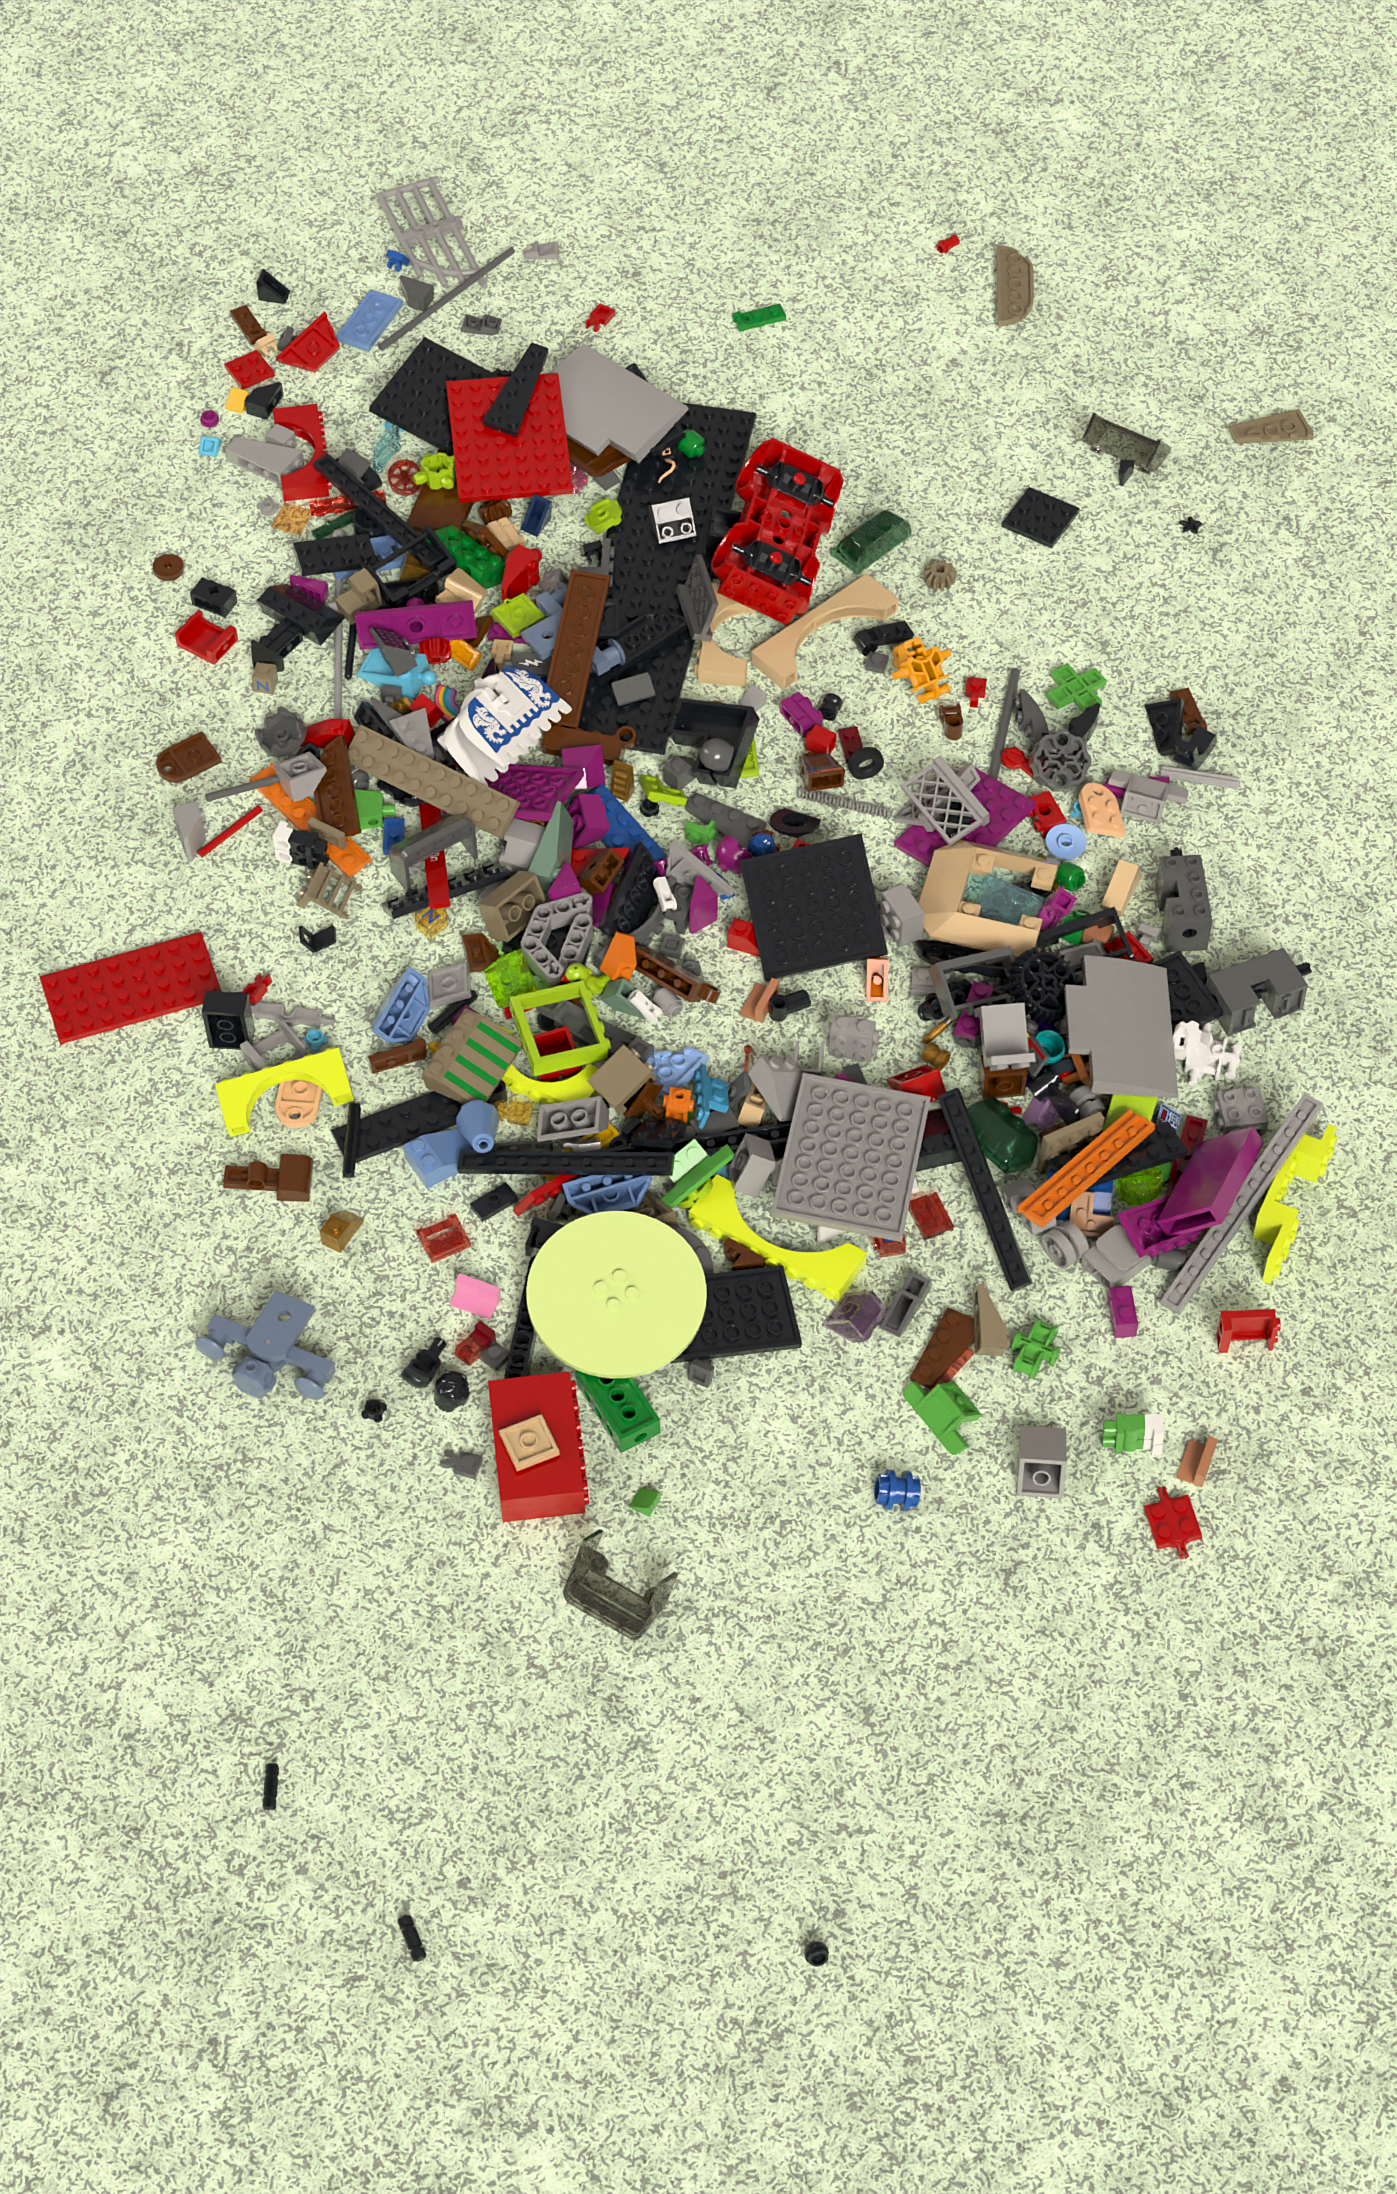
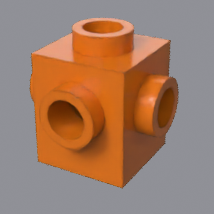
[663,1087,695,1122]

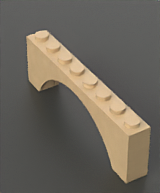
[751,573,899,690]

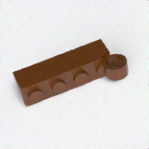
[541,724,637,766]
[635,945,721,1003]

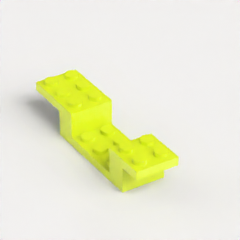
[1253,1124,1338,1284]

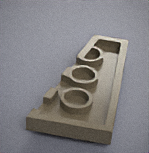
[1229,409,1314,444]

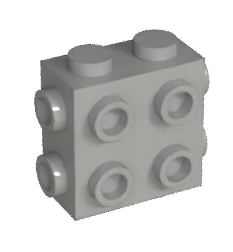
[826,1014,879,1062]
[1212,1086,1269,1135]

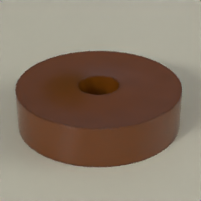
[153,554,184,581]

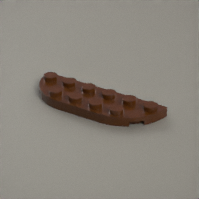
[314,735,362,837]

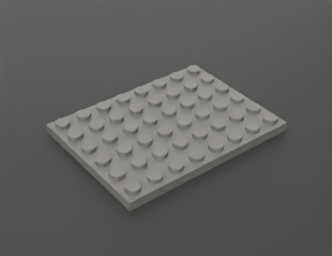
[771,1073,931,1242]

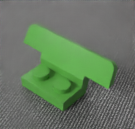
[661,1138,734,1208]
[903,1381,981,1455]

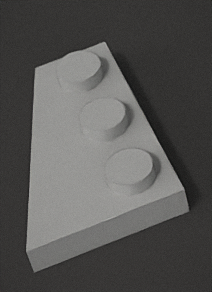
[389,708,434,759]

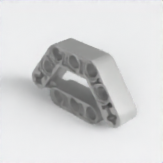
[521,893,593,988]

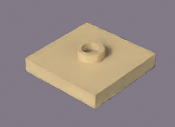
[499,1414,560,1471]

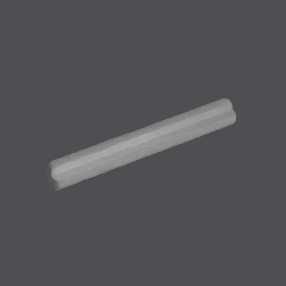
[1160,765,1241,789]

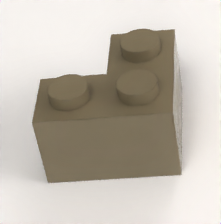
[335,568,383,625]

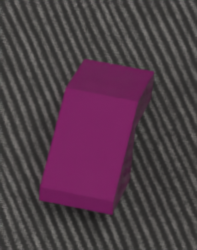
[1036,887,1077,932]

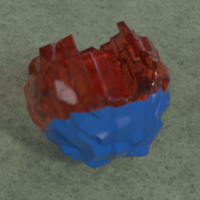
[748,829,781,857]

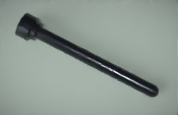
[344,622,357,680]

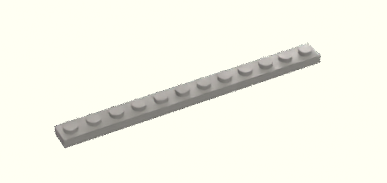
[1160,1093,1323,1315]

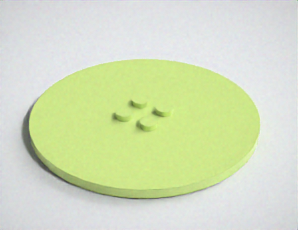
[527,1211,707,1378]

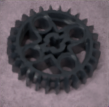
[1007,946,1082,1024]

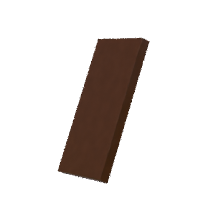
[406,449,474,533]

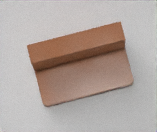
[740,978,780,1023]
[1176,1436,1218,1487]

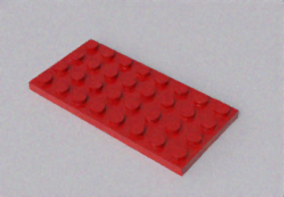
[39,931,221,1045]

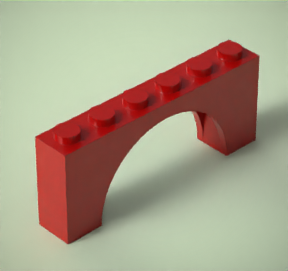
[273,404,332,502]

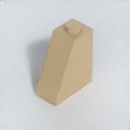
[1101,859,1142,916]

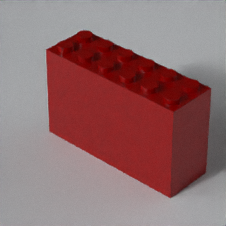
[488,1372,589,1522]

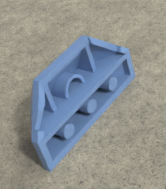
[372,966,430,1043]
[562,1175,652,1215]

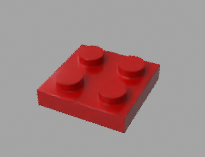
[224,350,275,390]

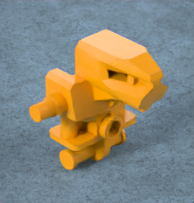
[892,637,951,704]

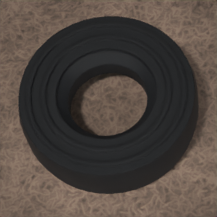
[848,747,884,780]

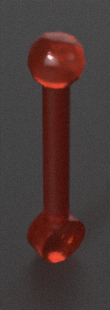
[743,1045,752,1072]

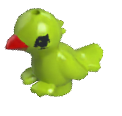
[560,963,614,1001]

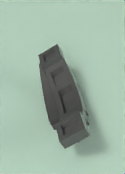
[593,875,678,970]
[536,1000,654,1063]

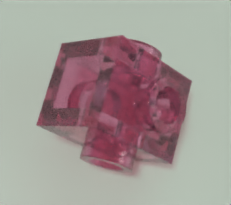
[570,466,588,494]

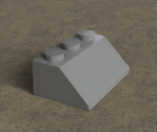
[536,1096,609,1142]

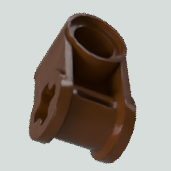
[939,703,963,740]

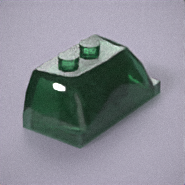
[830,510,912,575]
[945,1096,1038,1174]

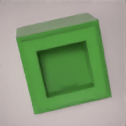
[629,1488,661,1517]

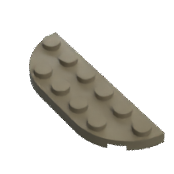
[997,245,1034,326]

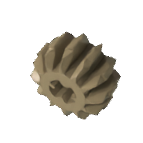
[923,559,956,591]

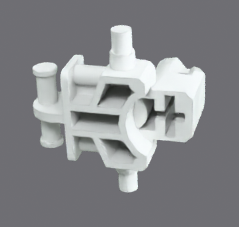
[1173,1020,1242,1087]

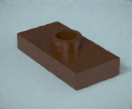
[463,615,494,648]

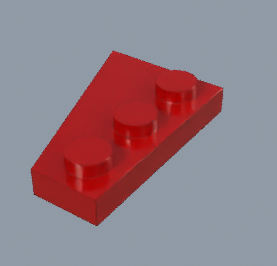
[513,1175,581,1217]

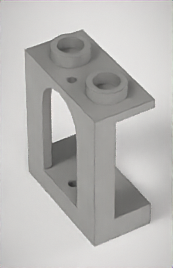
[240,1020,308,1072]

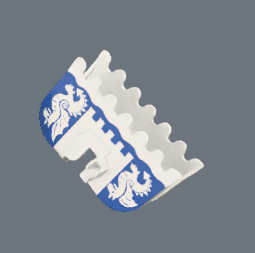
[444,665,572,786]

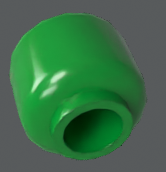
[678,430,705,458]
[1055,862,1086,892]

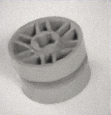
[1041,1220,1089,1269]

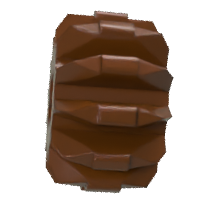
[479,499,512,525]

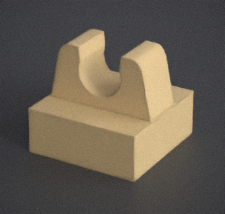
[254,333,278,357]

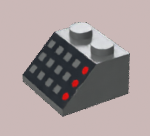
[369,627,418,677]

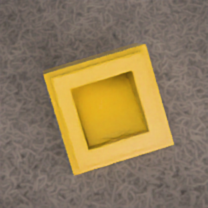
[225,387,249,413]

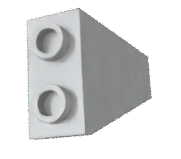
[225,437,304,486]

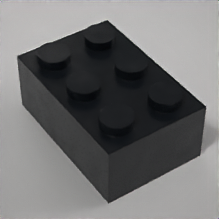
[202,990,255,1050]

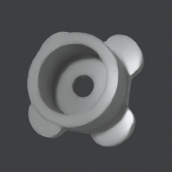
[256,498,279,516]

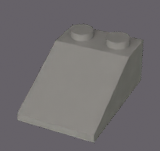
[748,1056,802,1121]

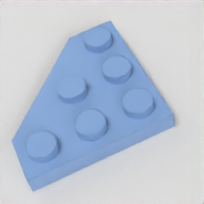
[647,1047,709,1096]

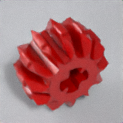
[418,637,452,665]

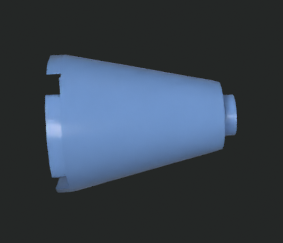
[456,1100,499,1153]

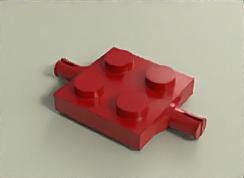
[1144,1486,1202,1560]

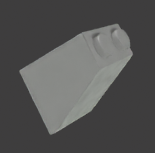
[1017,1425,1067,1499]

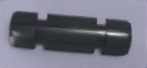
[262,1763,279,1810]
[397,1915,426,1962]

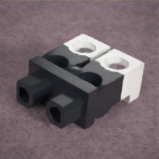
[273,821,329,870]

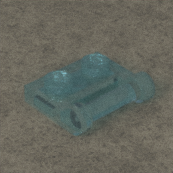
[373,424,401,473]

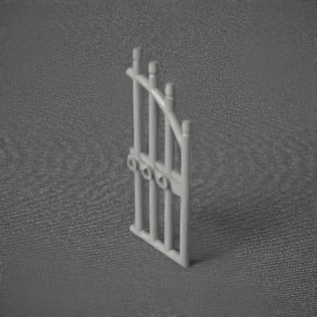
[376,176,488,290]

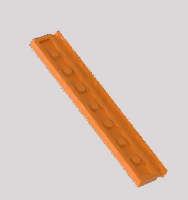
[249,763,372,878]
[1017,1109,1155,1228]

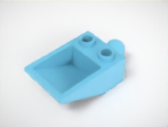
[357,648,437,699]

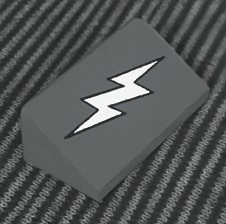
[512,652,552,676]

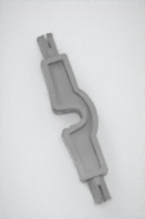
[250,1002,335,1027]

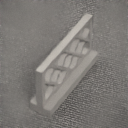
[901,755,989,846]
[894,763,981,832]

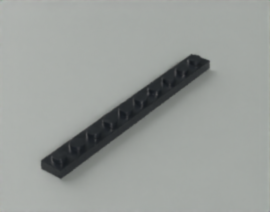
[313,454,445,571]
[938,1088,1033,1292]
[457,1151,675,1176]

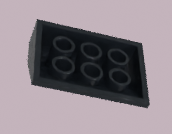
[916,1108,962,1172]

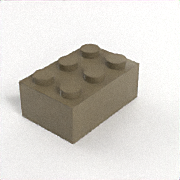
[478,871,547,942]

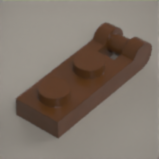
[230,305,267,345]
[1169,688,1207,735]
[368,1038,427,1074]

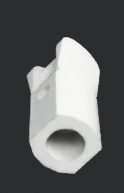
[653,877,677,912]
[627,989,663,1024]

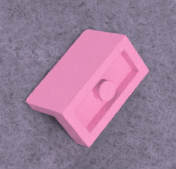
[450,1273,501,1319]

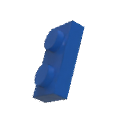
[383,818,405,855]

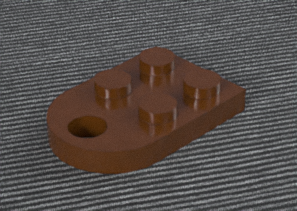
[461,520,509,557]
[156,731,222,783]

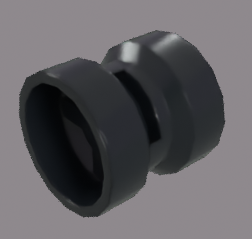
[818,693,843,721]

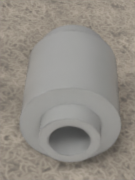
[653,987,683,1018]

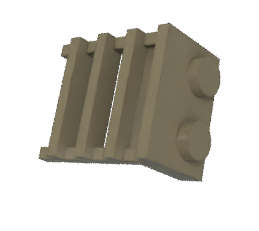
[296,862,363,920]

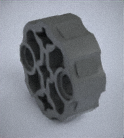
[1029,730,1091,792]

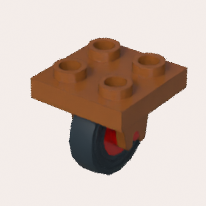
[1047,1040,1091,1088]

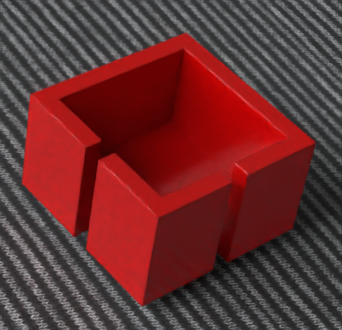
[533,1026,582,1082]

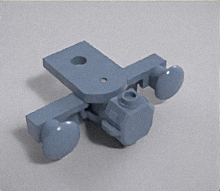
[521,582,626,676]
[195,1290,335,1400]

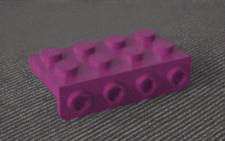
[1117,1195,1206,1258]

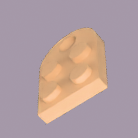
[1078,783,1126,838]
[275,1080,323,1128]

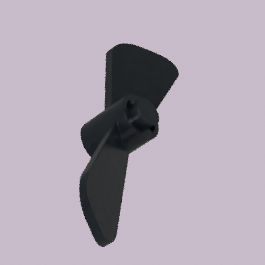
[1026,1069,1080,1126]

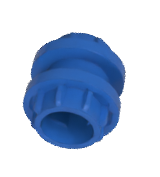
[874,1469,921,1511]

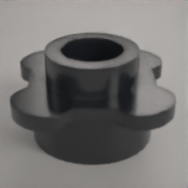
[361,1399,387,1423]

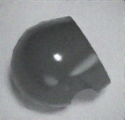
[699,738,734,772]

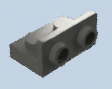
[665,885,694,935]

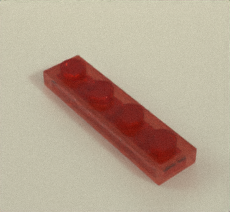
[309,490,387,517]

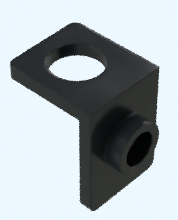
[299,925,337,953]

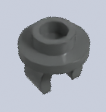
[681,959,701,976]

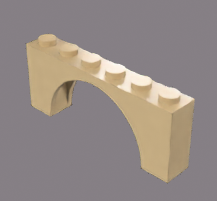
[695,583,756,687]

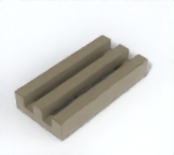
[307,817,348,850]

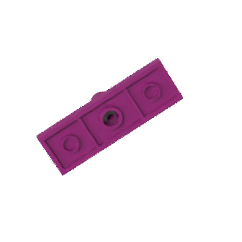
[355,598,477,650]

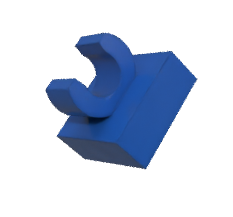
[386,249,409,272]

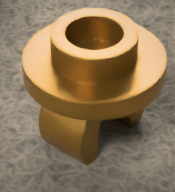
[391,698,412,715]

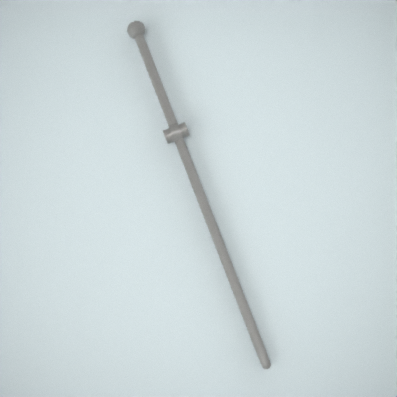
[328,528,347,719]

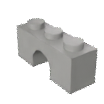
[1001,1178,1057,1235]

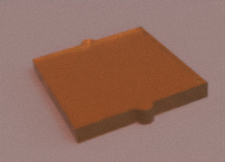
[271,503,314,535]

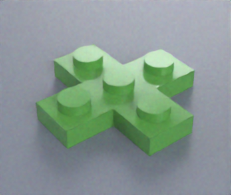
[1046,663,1107,712]

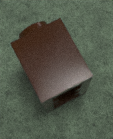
[578,848,624,895]

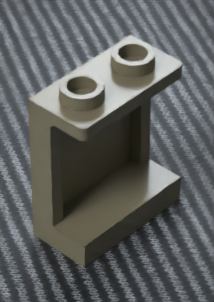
[587,1045,657,1115]

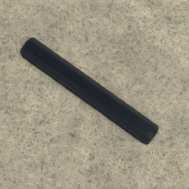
[342,1103,361,1178]

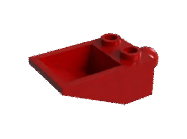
[501,544,542,604]

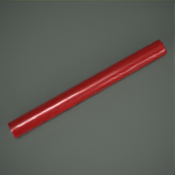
[197,805,263,858]

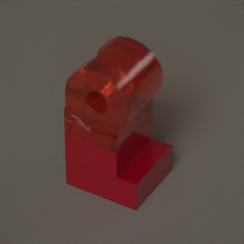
[454,1320,496,1366]

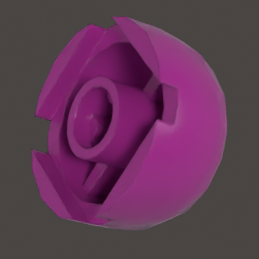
[715,834,753,874]

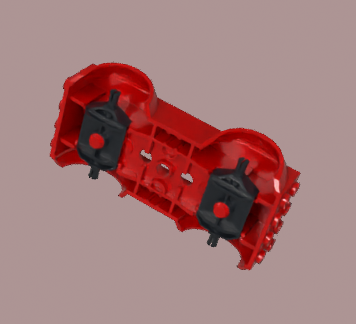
[710,437,844,626]

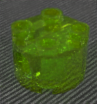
[1117,1166,1163,1208]

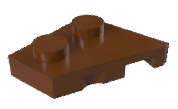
[461,933,510,973]

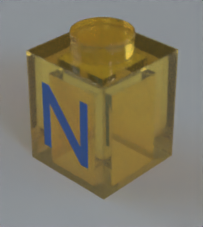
[415,906,448,940]

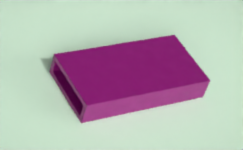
[1157,1126,1264,1238]

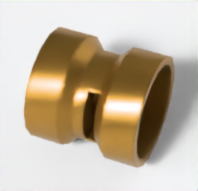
[921,1042,951,1071]

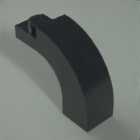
[1173,726,1217,771]

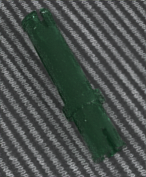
[311,507,358,540]

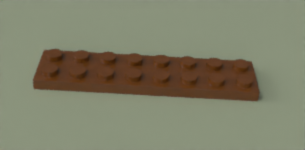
[546,569,611,729]

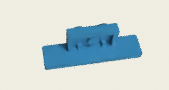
[692,1064,729,1129]

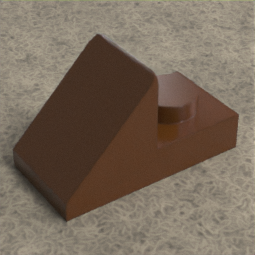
[724,1237,765,1271]

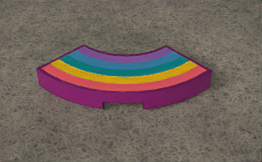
[435,684,461,723]

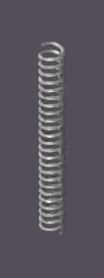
[797,786,894,819]

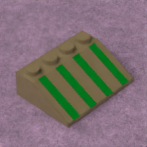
[422,1009,523,1104]

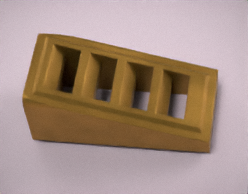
[610,760,634,802]

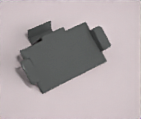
[841,1063,867,1085]

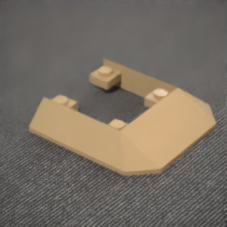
[918,839,1060,958]

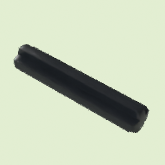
[428,990,478,1034]

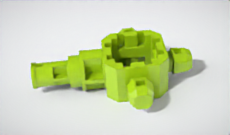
[412,453,456,490]

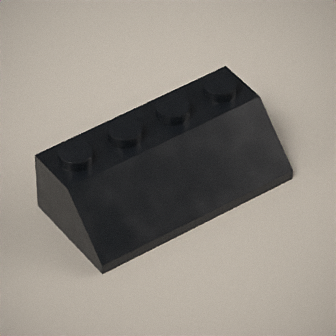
[257,583,345,646]

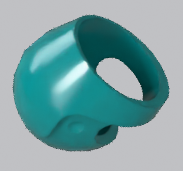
[1034,1030,1065,1066]

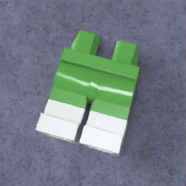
[1102,1413,1164,1455]

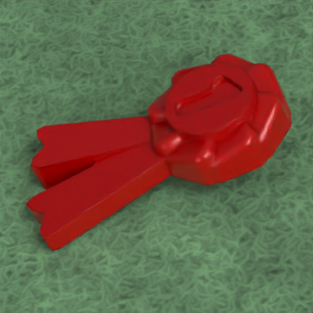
[1001,747,1047,779]

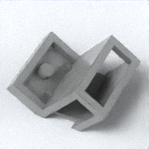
[499,818,546,877]

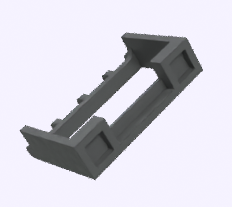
[928,946,1015,1020]

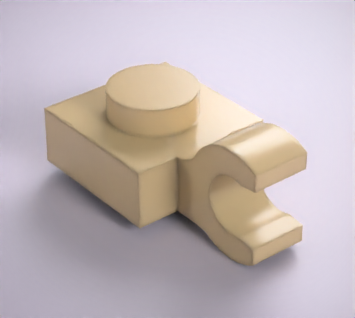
[491,639,514,671]

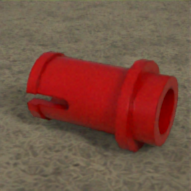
[937,234,960,254]

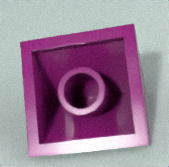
[548,862,582,901]
[690,876,718,934]

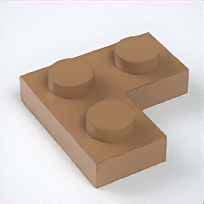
[1069,1191,1115,1237]

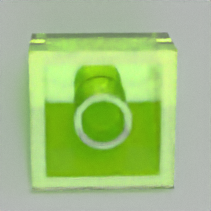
[484,949,537,1008]

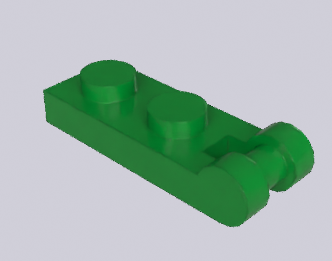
[732,303,786,332]

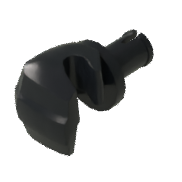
[400,1337,447,1389]

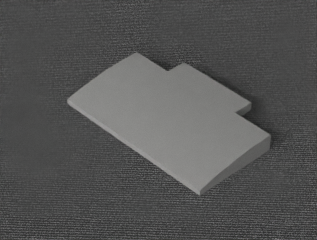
[549,344,689,463]
[1064,955,1178,1098]

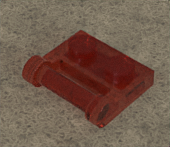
[415,1213,472,1264]

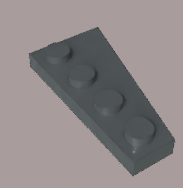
[685,792,766,852]

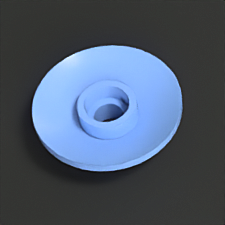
[1046,824,1087,860]

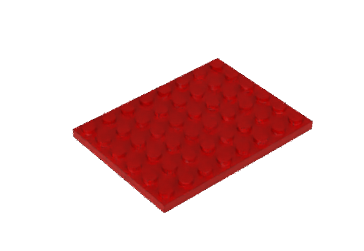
[446,373,573,503]

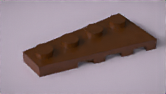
[910,1307,975,1389]

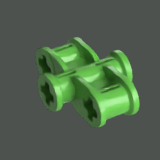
[1011,1318,1061,1380]

